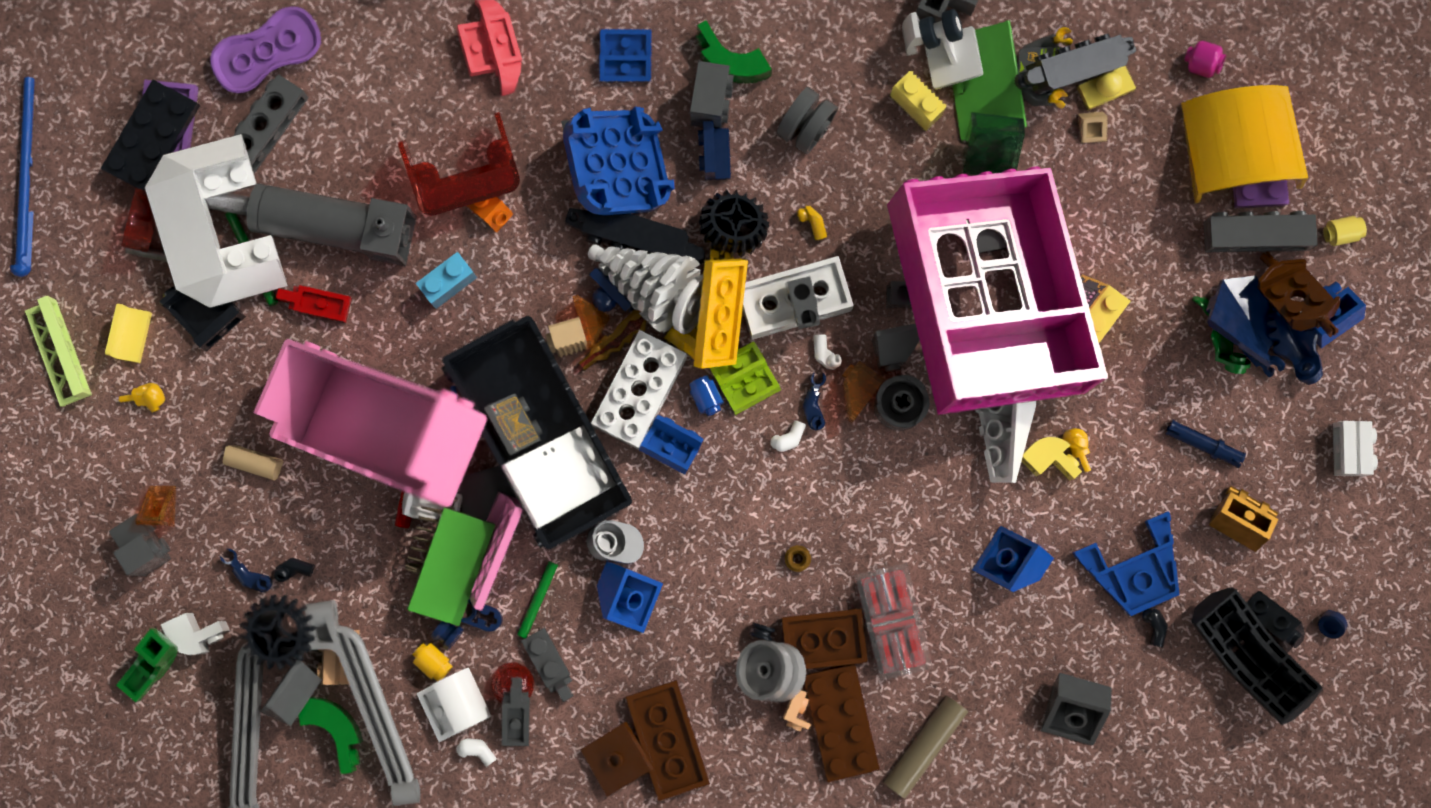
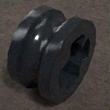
[749,622,775,641]

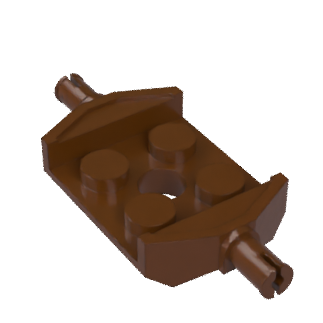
[1258,251,1340,337]

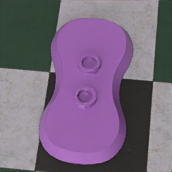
[210,7,321,93]

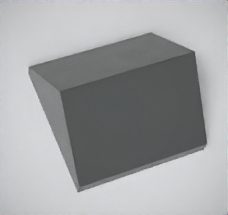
[260,660,322,726]

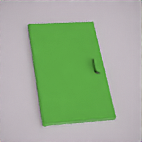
[953,20,1027,141]

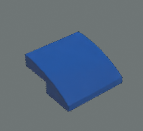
[600,29,652,81]

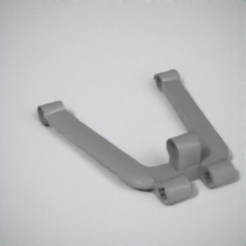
[228,600,420,808]

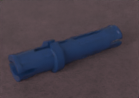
[1165,419,1246,468]

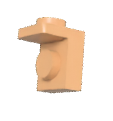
[783,690,811,732]

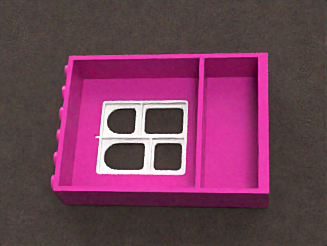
[887,166,1108,415]

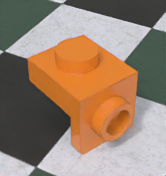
[467,187,513,232]

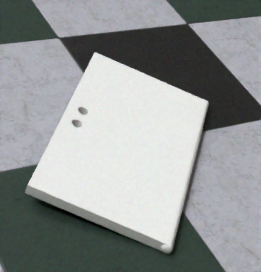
[502,425,616,529]

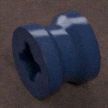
[430,621,464,651]

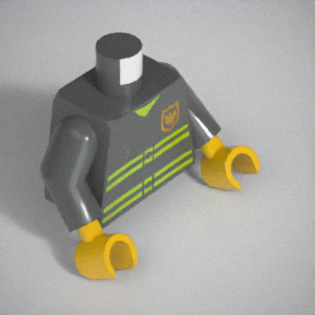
[1016,27,1073,109]

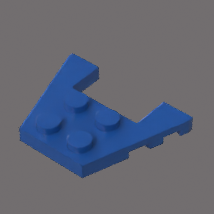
[1072,511,1180,616]

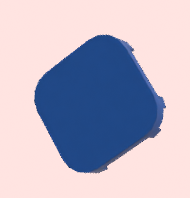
[563,106,675,215]

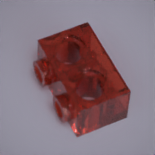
[121,188,155,253]

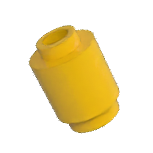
[413,643,453,682]

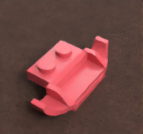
[456,0,522,96]

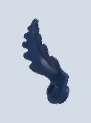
[1267,307,1323,385]

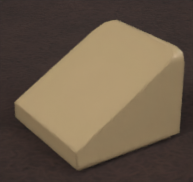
[1078,112,1107,143]

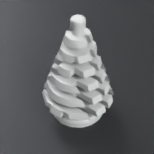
[588,245,703,334]

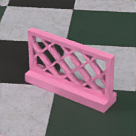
[470,491,523,611]

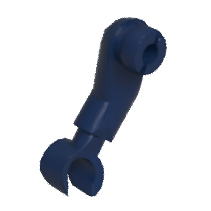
[803,372,826,430]
[220,549,272,592]

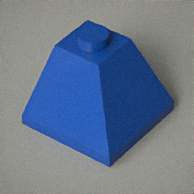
[972,526,1054,592]
[597,561,663,633]

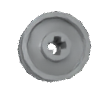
[736,640,806,702]

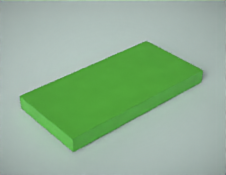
[407,507,495,626]

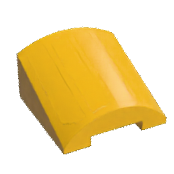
[1181,85,1308,203]

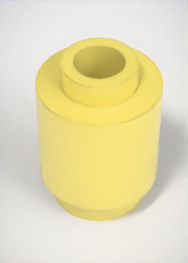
[1323,216,1367,246]

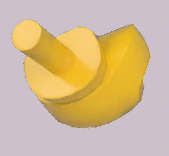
[119,383,165,413]
[1062,428,1091,472]

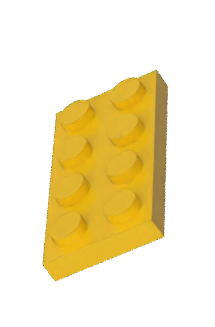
[694,259,748,369]

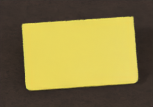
[105,304,152,363]

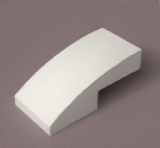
[902,12,924,56]

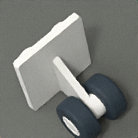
[919,9,983,90]

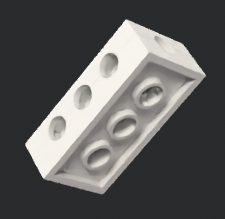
[742,256,854,340]
[591,330,687,450]

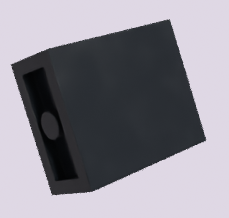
[159,287,246,351]

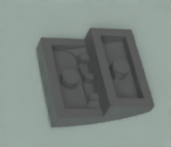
[457,466,516,520]

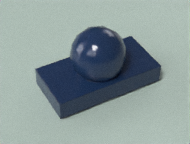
[589,268,634,312]

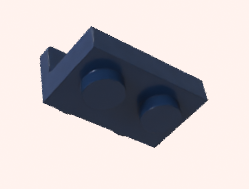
[698,121,731,180]

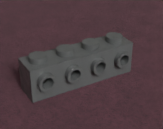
[1203,211,1318,253]

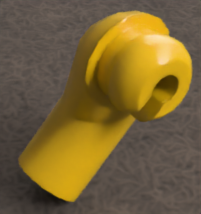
[797,206,827,240]

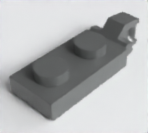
[521,628,573,702]
[502,677,530,746]

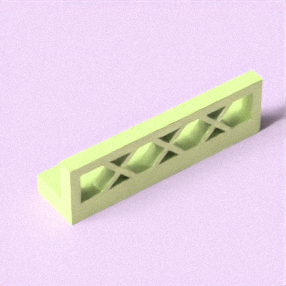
[25,296,92,407]

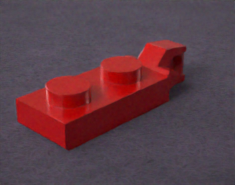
[276,285,352,323]

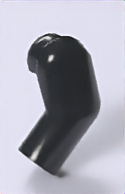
[1142,609,1168,648]

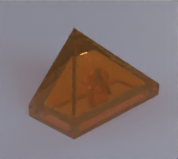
[572,295,610,350]
[135,486,176,527]

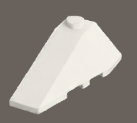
[975,401,1036,483]

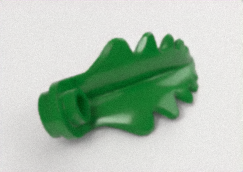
[1192,296,1251,374]

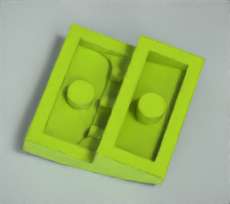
[709,341,781,415]

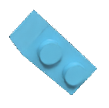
[415,252,477,309]

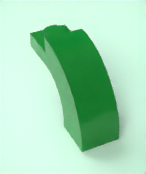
[695,20,772,84]
[116,628,178,703]
[299,697,363,774]

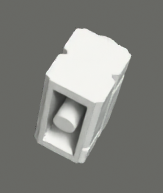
[1333,421,1378,476]

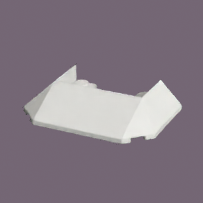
[145,134,288,308]

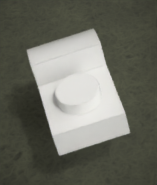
[161,613,230,655]

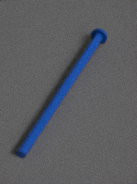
[10,77,35,277]

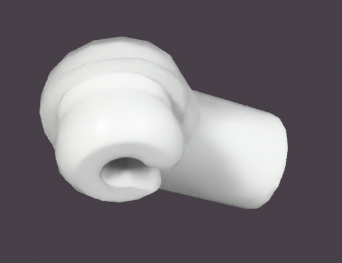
[456,738,497,767]

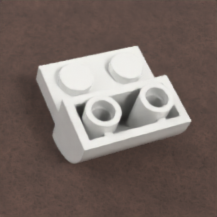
[416,668,491,742]

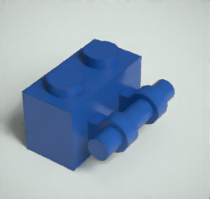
[1303,281,1366,348]

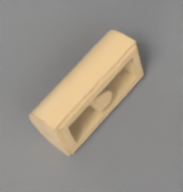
[223,445,284,481]

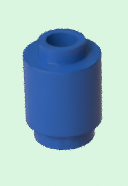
[689,375,724,416]

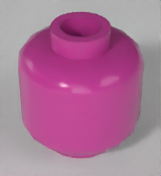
[1184,40,1226,78]

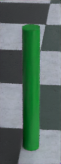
[517,561,558,638]

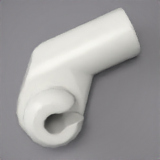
[814,335,842,370]
[771,420,806,452]

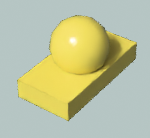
[1077,66,1136,110]

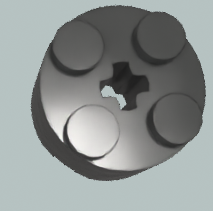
[874,375,930,431]

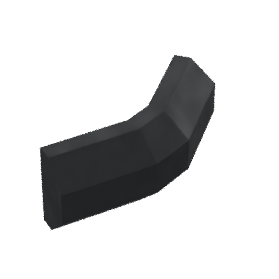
[1191,587,1323,725]

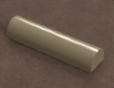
[883,695,968,799]

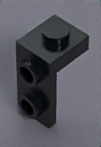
[1247,591,1305,653]

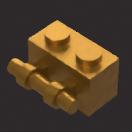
[1209,485,1279,552]

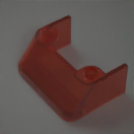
[397,111,520,216]

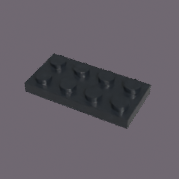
[100,79,201,193]

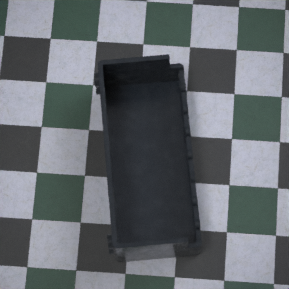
[441,316,632,550]

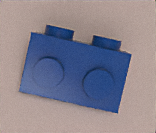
[639,415,704,475]

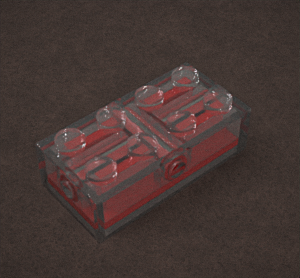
[853,563,933,681]

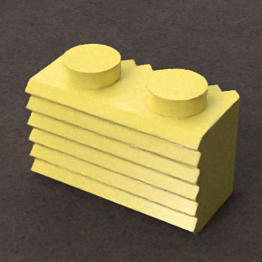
[890,71,946,131]

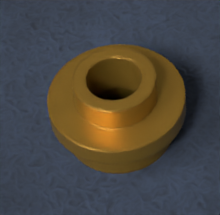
[785,545,811,572]

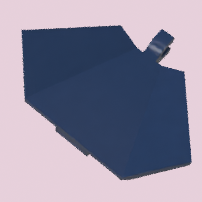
[1206,275,1285,377]

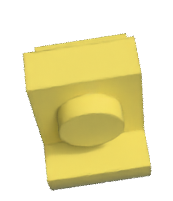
[1021,437,1082,480]

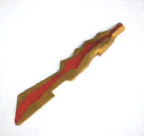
[579,310,647,371]

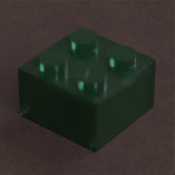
[962,112,1025,175]

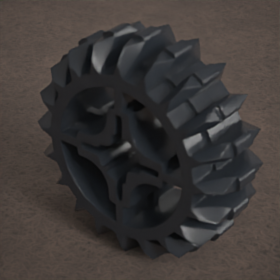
[698,189,769,258]
[239,594,316,670]

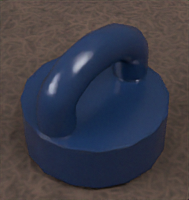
[1318,610,1348,639]

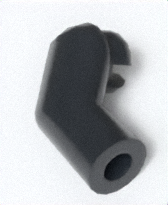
[274,558,315,582]

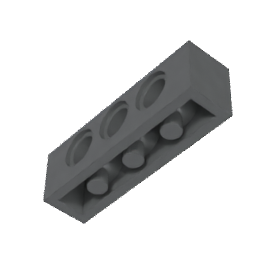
[234,74,309,174]

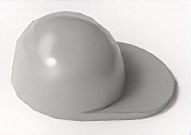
[586,520,644,564]

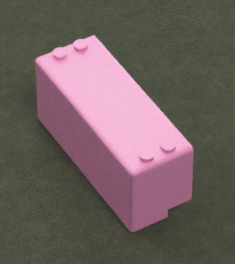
[254,339,486,508]

